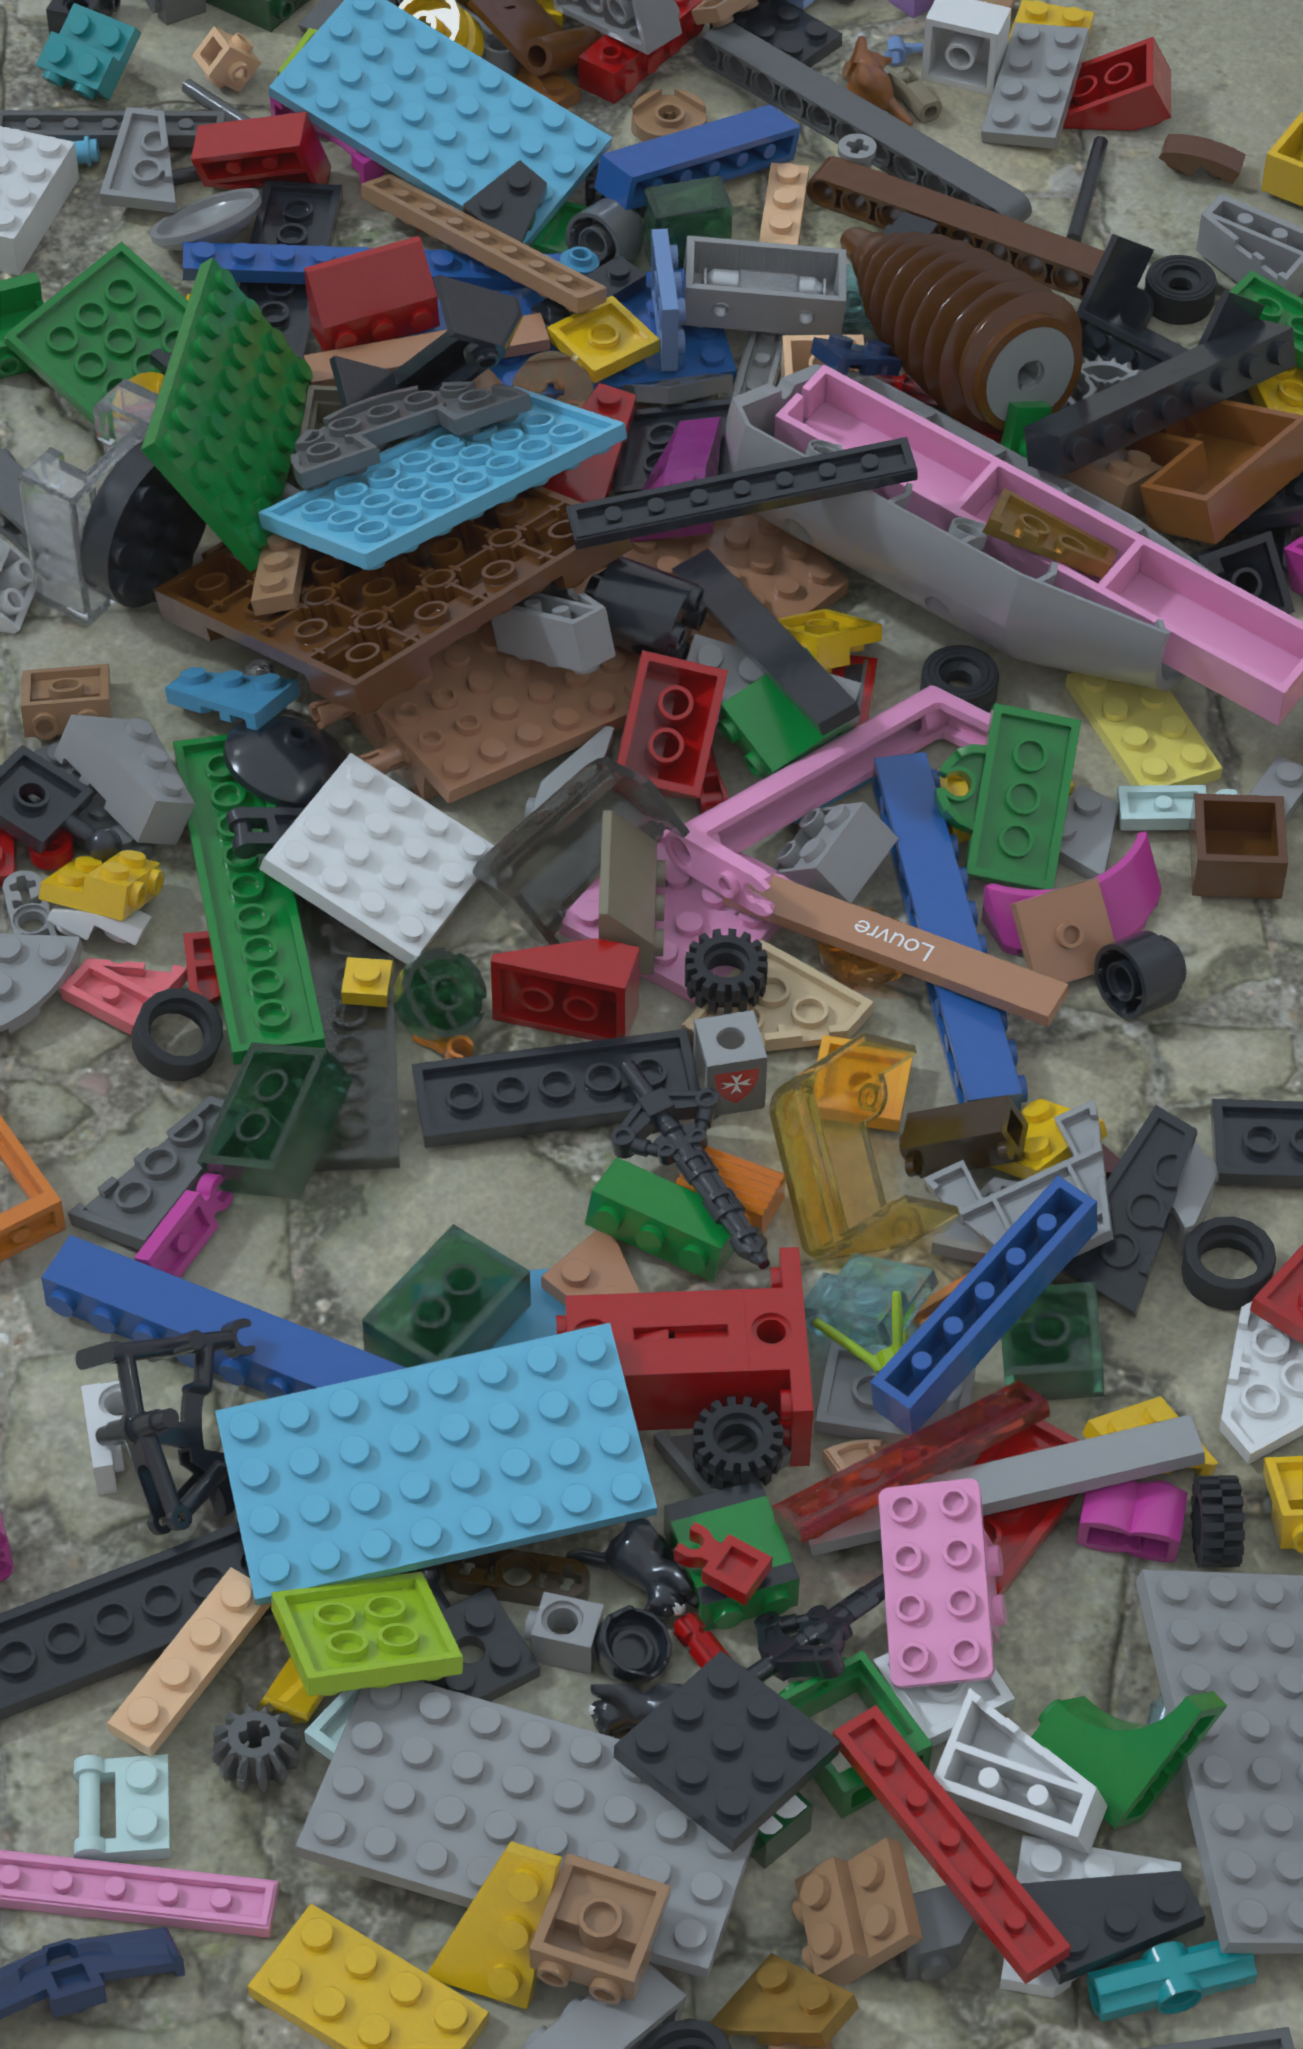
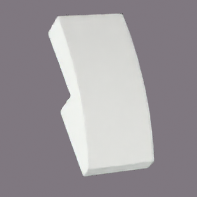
[47,904,152,945]

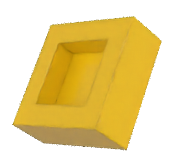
[341,957,393,1007]

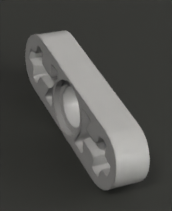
[3,870,57,936]

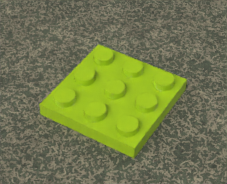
[271,1571,463,1696]

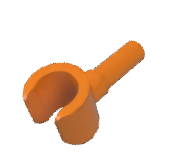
[412,1031,474,1060]

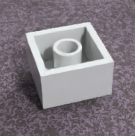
[921,0,1011,96]

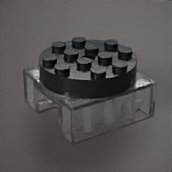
[18,378,207,626]

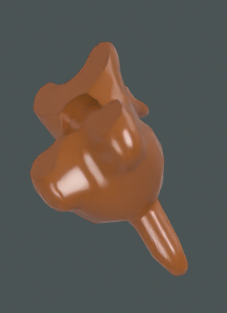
[842,36,913,127]

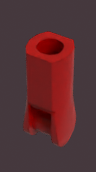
[696,746,728,814]

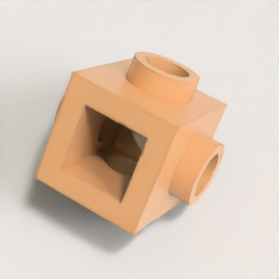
[192,26,261,92]

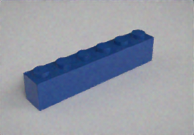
[594,104,801,210]
[870,1175,1098,1437]

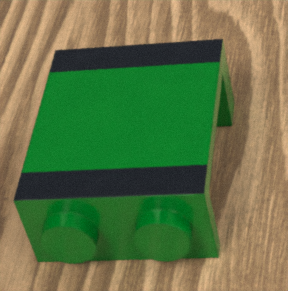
[664,1479,800,1631]

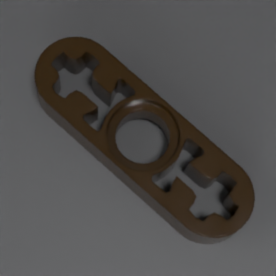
[444,1549,590,1607]

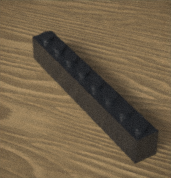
[1024,319,1296,476]

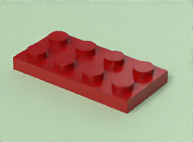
[972,1406,1080,1595]

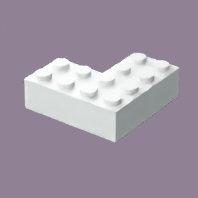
[0,126,79,276]

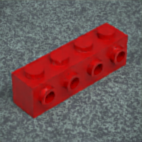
[578,0,705,104]

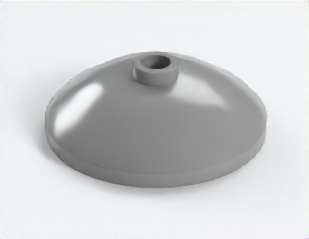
[149,188,262,252]

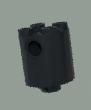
[584,556,707,660]

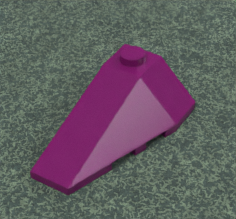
[630,417,722,542]

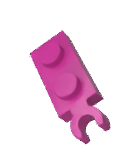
[134,1173,234,1278]

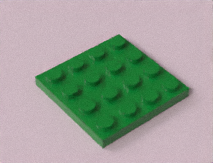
[4,241,188,447]

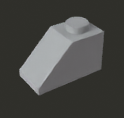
[1166,1140,1218,1256]

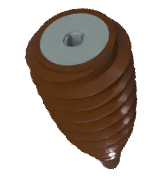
[840,227,1083,433]

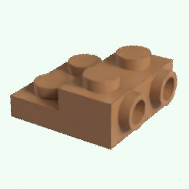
[21,664,112,740]
[792,1837,923,1986]
[529,1853,671,2004]

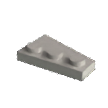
[100,107,177,213]

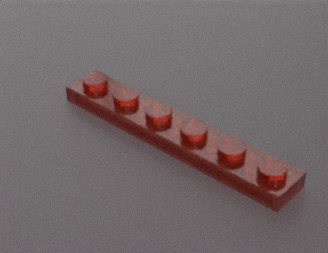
[772,1380,1050,1544]

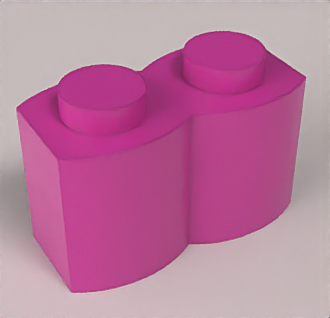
[1076,1480,1188,1562]

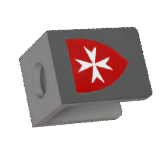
[693,1010,767,1115]

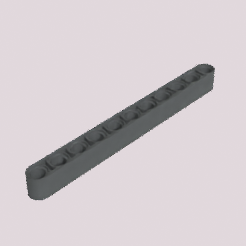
[694,22,1032,222]

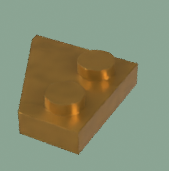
[710,1953,859,2047]

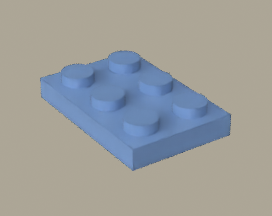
[651,228,686,371]

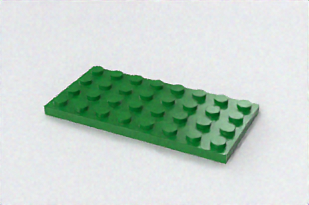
[141,257,313,572]

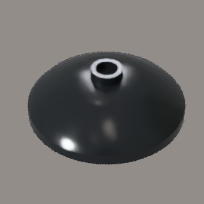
[223,714,348,808]

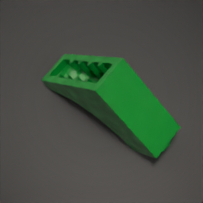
[1031,1691,1228,1828]

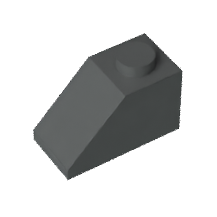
[896,1885,980,1982]

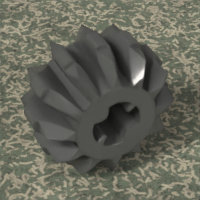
[211,1701,301,1794]

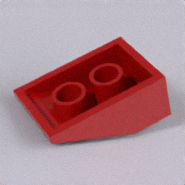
[1063,37,1171,131]
[490,938,640,1041]

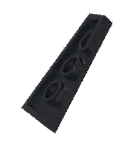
[1061,1105,1198,1317]

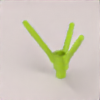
[813,1290,910,1374]

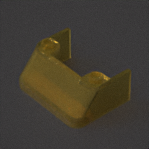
[769,1032,960,1260]

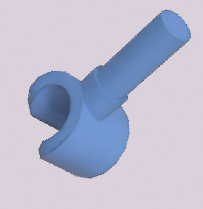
[884,35,924,66]

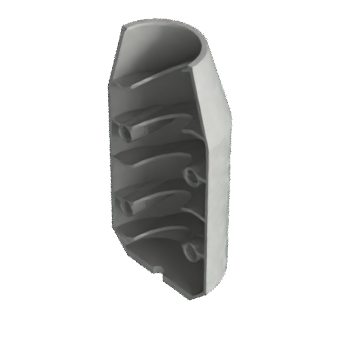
[726,364,1214,691]

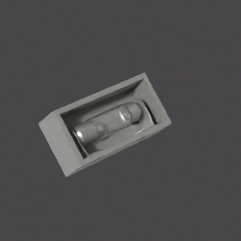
[681,236,846,335]

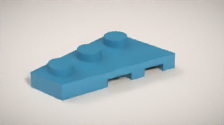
[165,667,300,731]

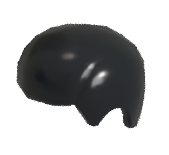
[594,1605,672,1685]

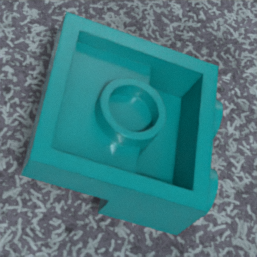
[35,3,141,101]

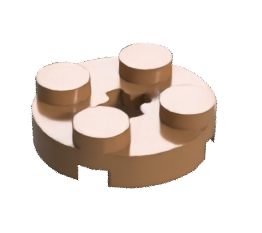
[631,89,707,142]

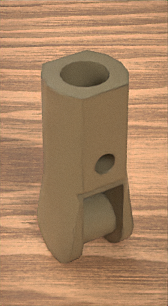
[888,66,942,124]

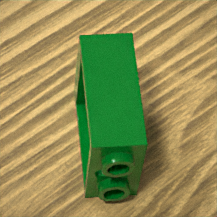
[779,1650,932,1819]

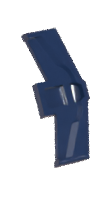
[0,1927,185,2020]

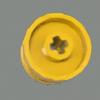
[399,0,484,57]

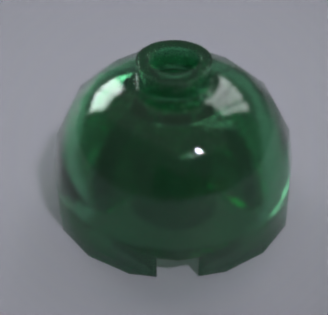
[393,947,487,1042]

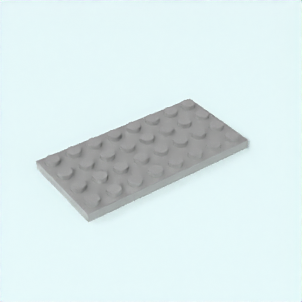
[1135,1569,1303,1954]
[295,1681,759,1979]

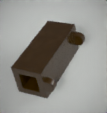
[899,1095,1029,1178]

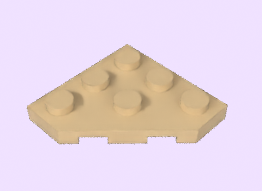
[681,939,874,1052]

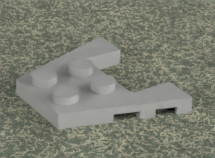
[924,1099,1114,1258]

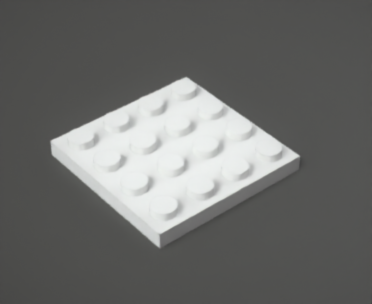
[259,753,499,968]

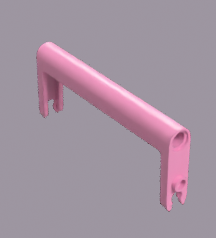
[664,686,991,916]

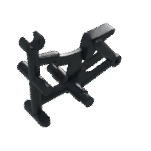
[75,1318,256,1536]

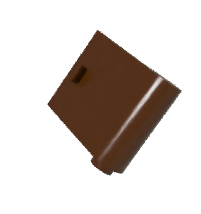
[467,0,602,76]

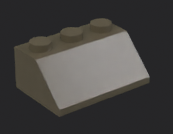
[599,810,666,975]

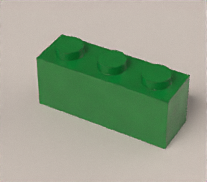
[585,1157,745,1282]

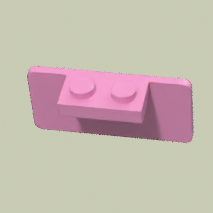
[879,1478,1007,1689]

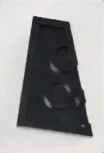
[1020,1871,1206,1985]

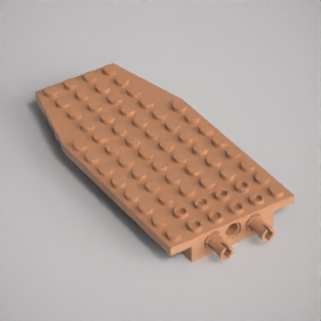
[309,514,849,804]

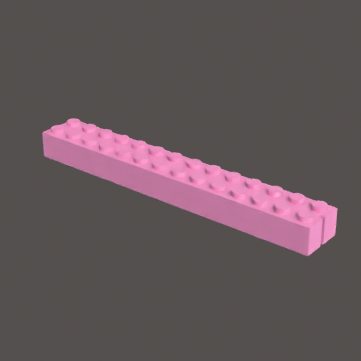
[774,365,1303,726]

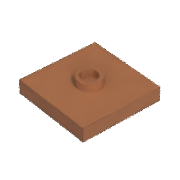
[1010,878,1115,983]

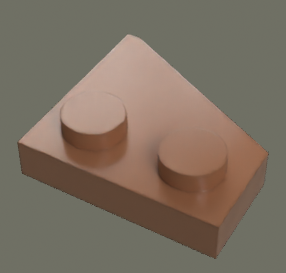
[541,1230,640,1307]

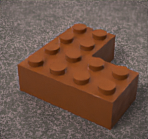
[1130,400,1303,544]

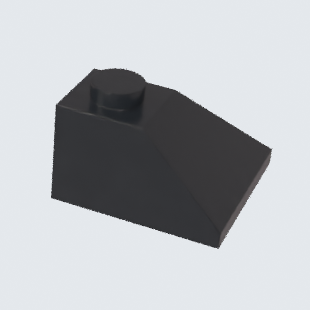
[1189,531,1295,614]

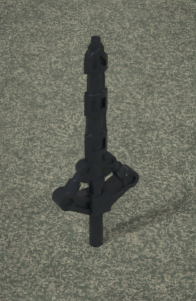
[610,1060,770,1270]
[746,1573,885,1682]

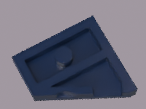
[810,334,903,376]

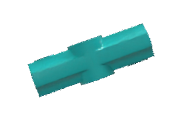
[1086,1940,1258,2022]

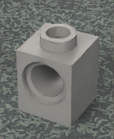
[524,1592,604,1674]

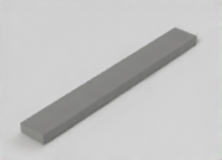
[800,1414,1205,1556]

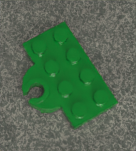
[934,703,1081,890]

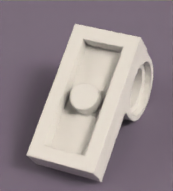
[81,1381,143,1495]

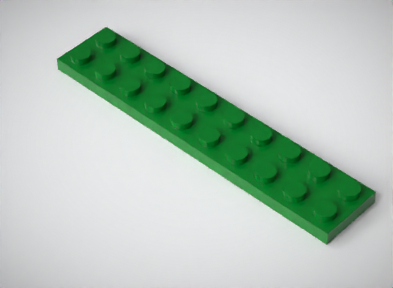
[173,734,326,1065]

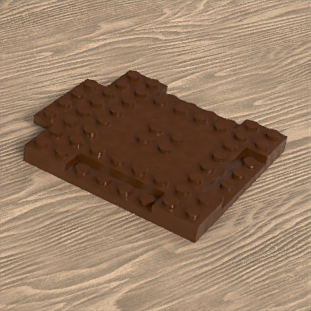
[153,486,632,716]

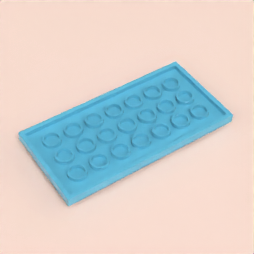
[269,0,612,246]
[258,386,627,570]
[215,1323,657,1605]

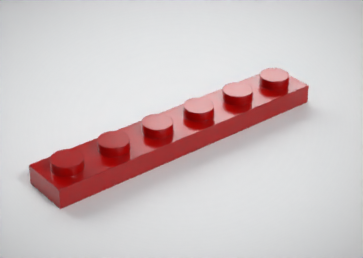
[832,1705,1071,1984]

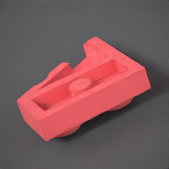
[60,958,188,1035]

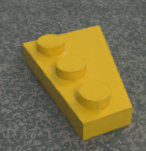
[427,1841,562,2009]

